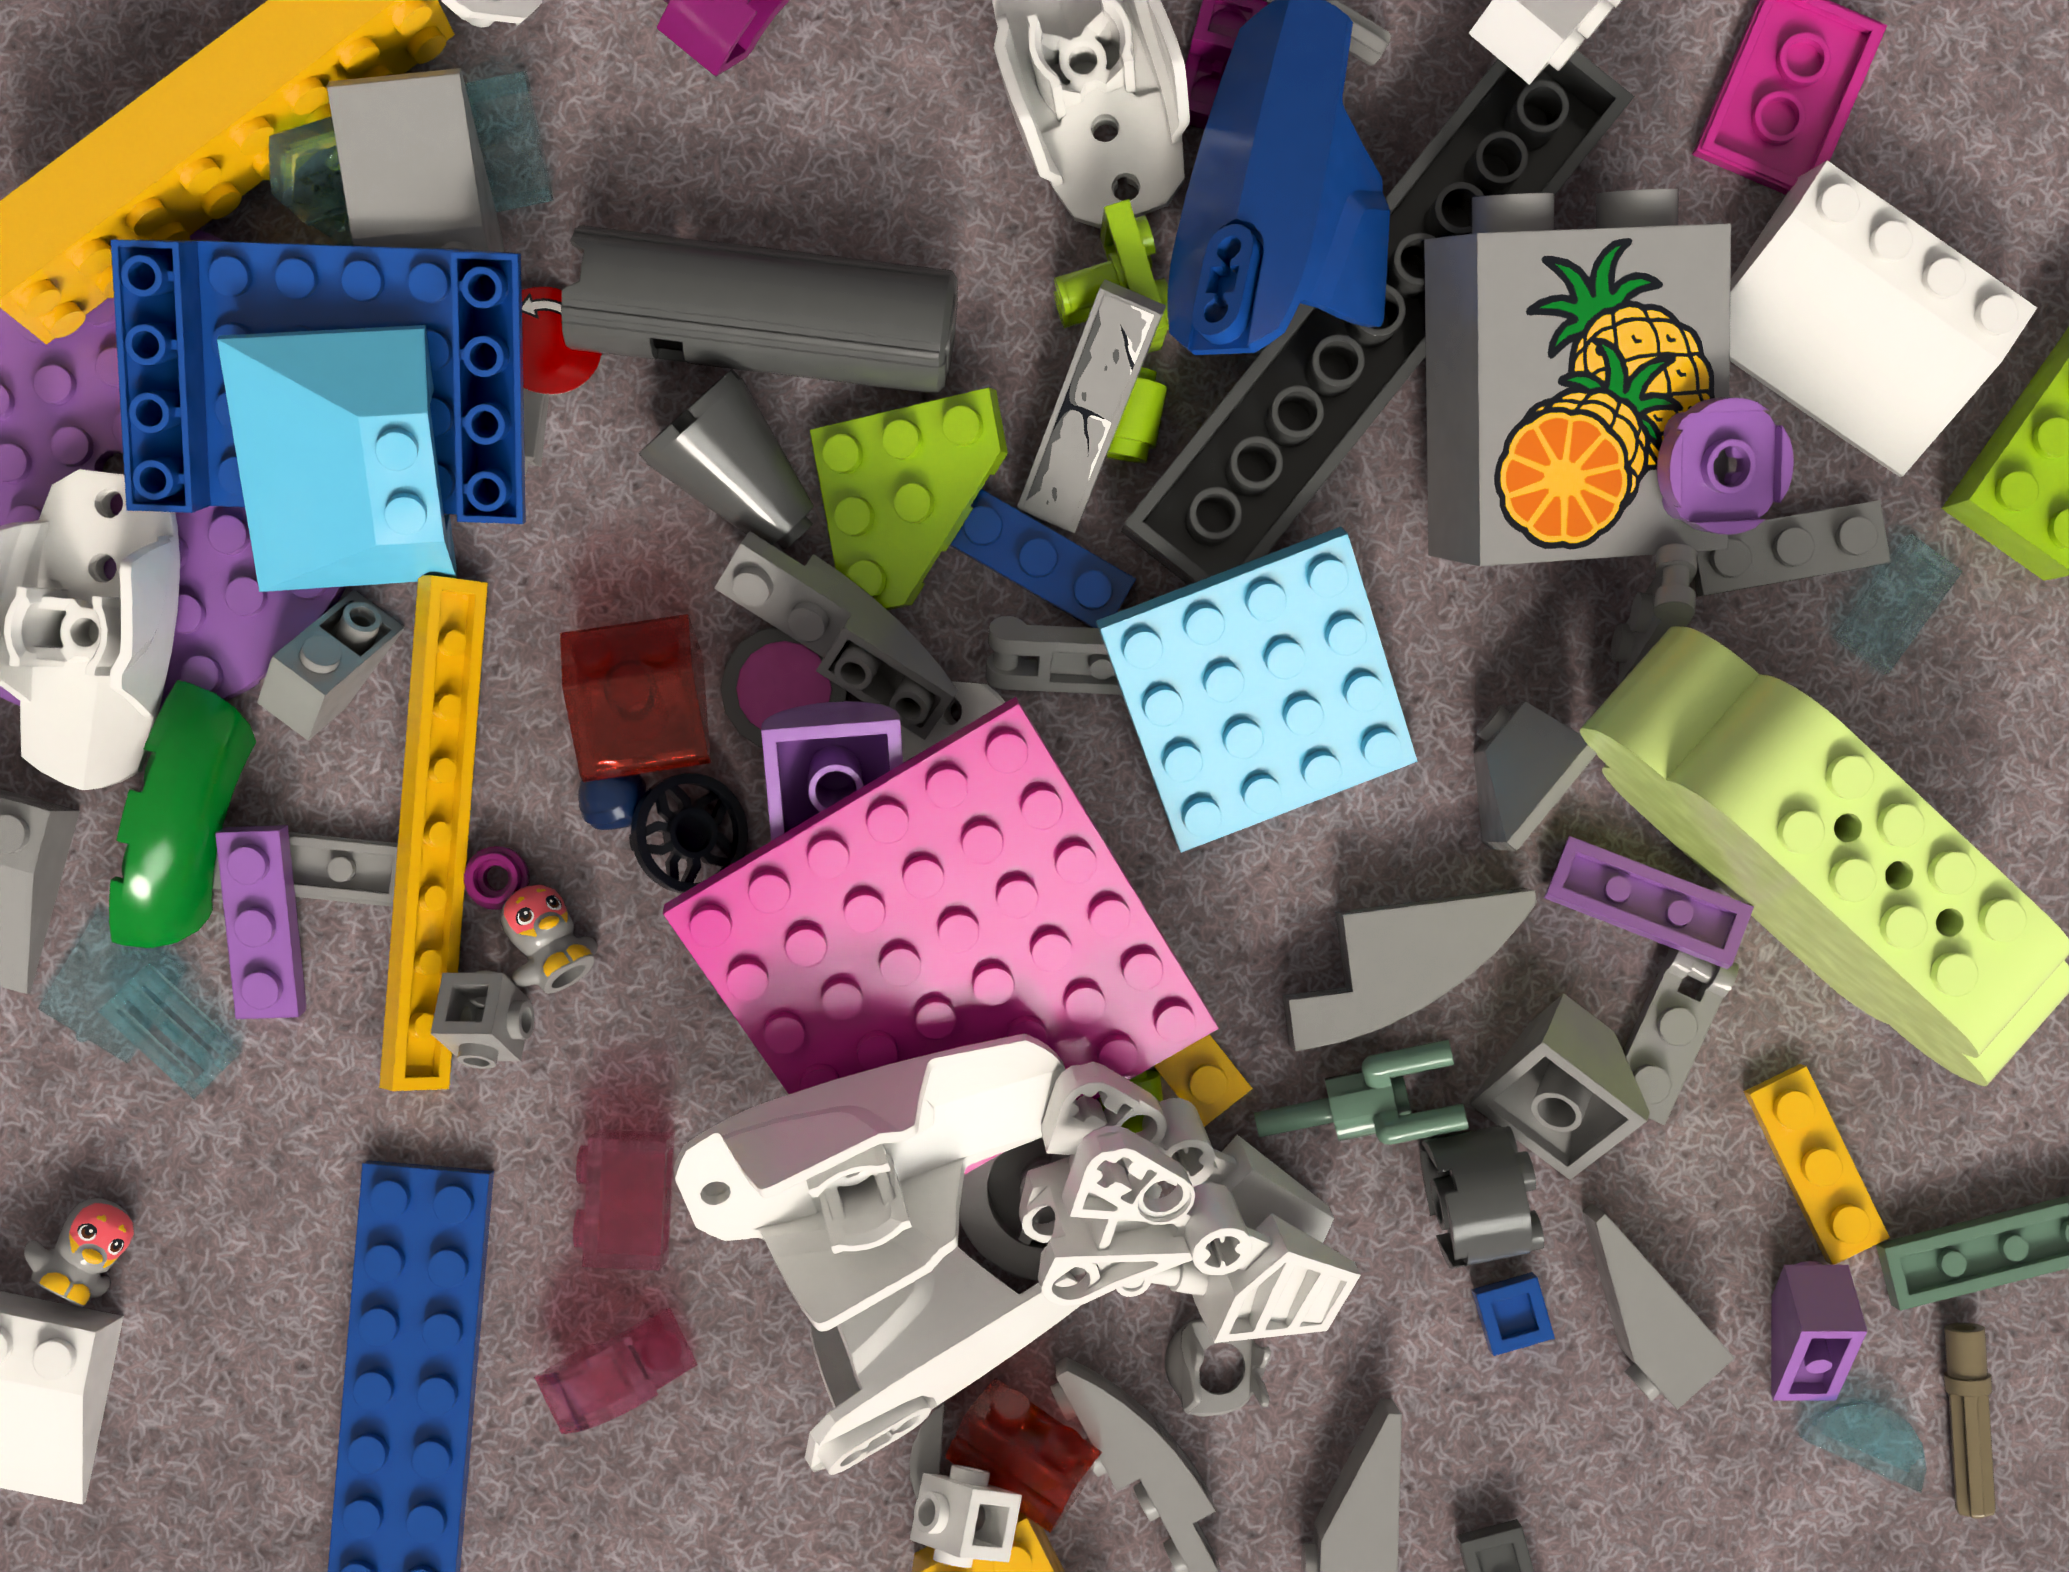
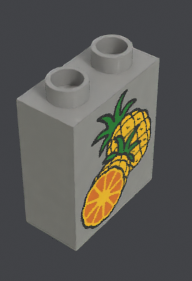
[1424,189,1731,567]

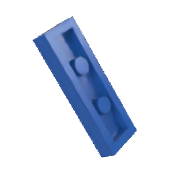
[950,489,1136,628]

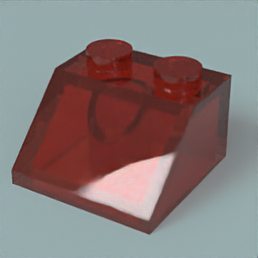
[560,614,711,782]

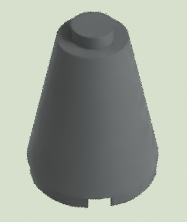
[638,369,814,549]

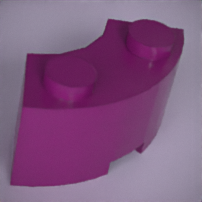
[656,0,790,77]

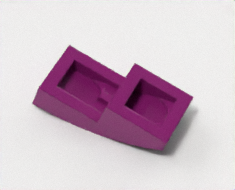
[1185,0,1268,129]

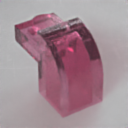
[534,1308,698,1434]

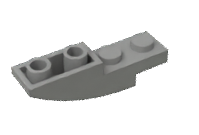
[714,531,958,740]
[1050,1357,1221,1572]

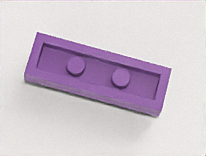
[215,825,306,1019]
[1544,836,1754,969]

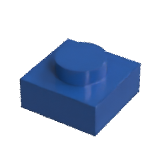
[1471,1272,1555,1356]

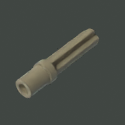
[1944,1323,1996,1519]

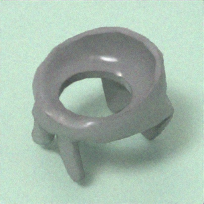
[1165,1318,1271,1417]

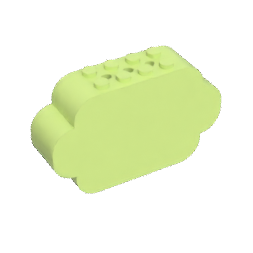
[1580,626,2069,1086]

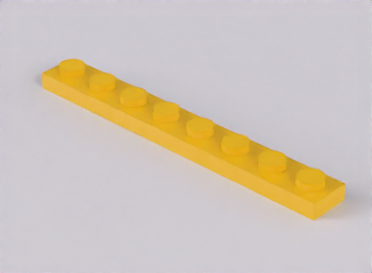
[379,575,488,1091]

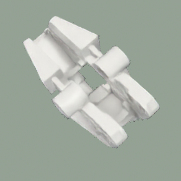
[1019,1062,1361,1343]

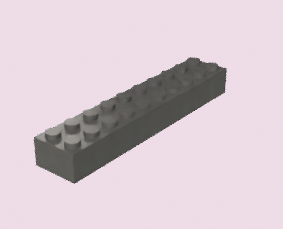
[1121,50,1635,585]

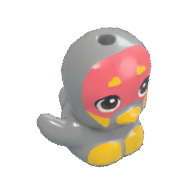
[500,885,598,994]
[24,1198,134,1307]

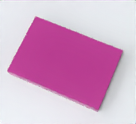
[1692,0,1887,195]

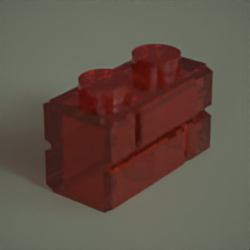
[945,1378,1102,1533]

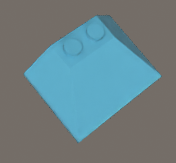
[217,325,458,592]

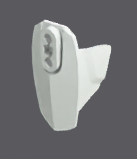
[992,0,1190,229]
[0,469,180,790]
[805,1246,1082,1475]

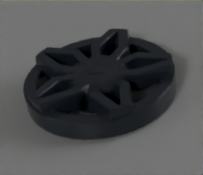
[629,773,748,893]

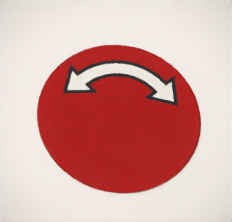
[522,286,602,395]

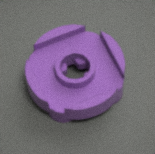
[1657,397,1794,535]

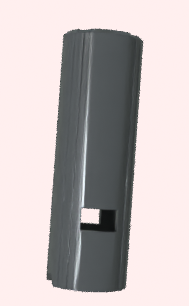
[561,225,958,394]

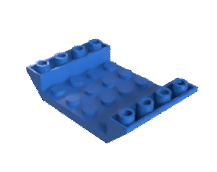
[111,239,526,524]

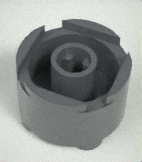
[1420,1125,1544,1269]

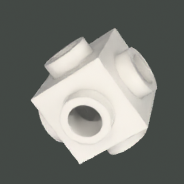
[910,1465,1022,1568]

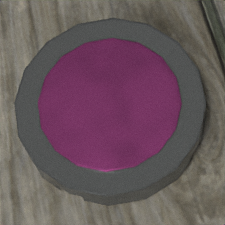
[720,627,849,748]

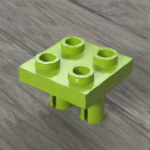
[1053,199,1169,354]

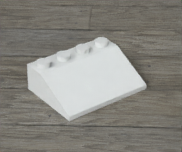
[1730,160,2037,477]
[0,1291,124,1504]

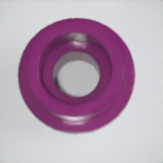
[464,846,530,910]

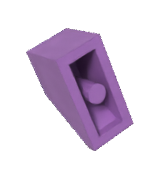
[1771,1261,1867,1401]

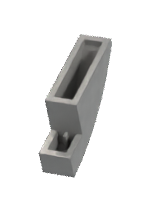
[1283,888,1537,1051]

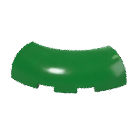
[109,679,256,948]

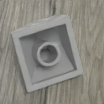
[1474,701,1597,851]
[1470,993,1650,1180]

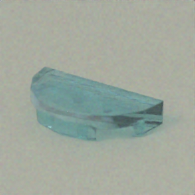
[1799,1398,1927,1493]

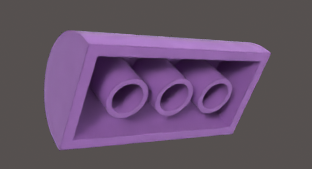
[761,701,903,841]

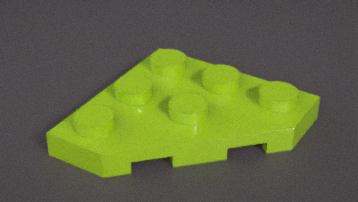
[810,387,1008,610]

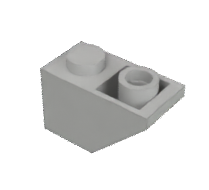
[257,590,405,741]

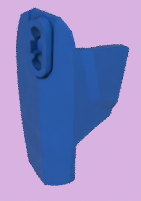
[1167,0,1390,355]

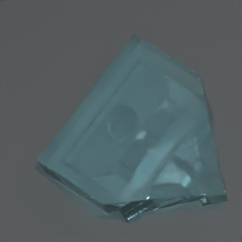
[269,116,353,245]

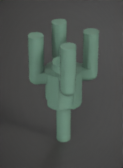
[1254,1039,1469,1145]

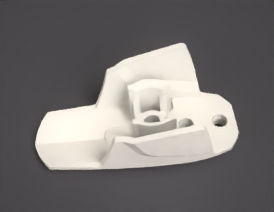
[673,1033,1065,1331]

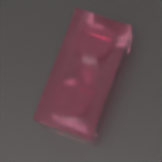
[573,1129,675,1271]

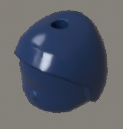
[578,764,646,830]

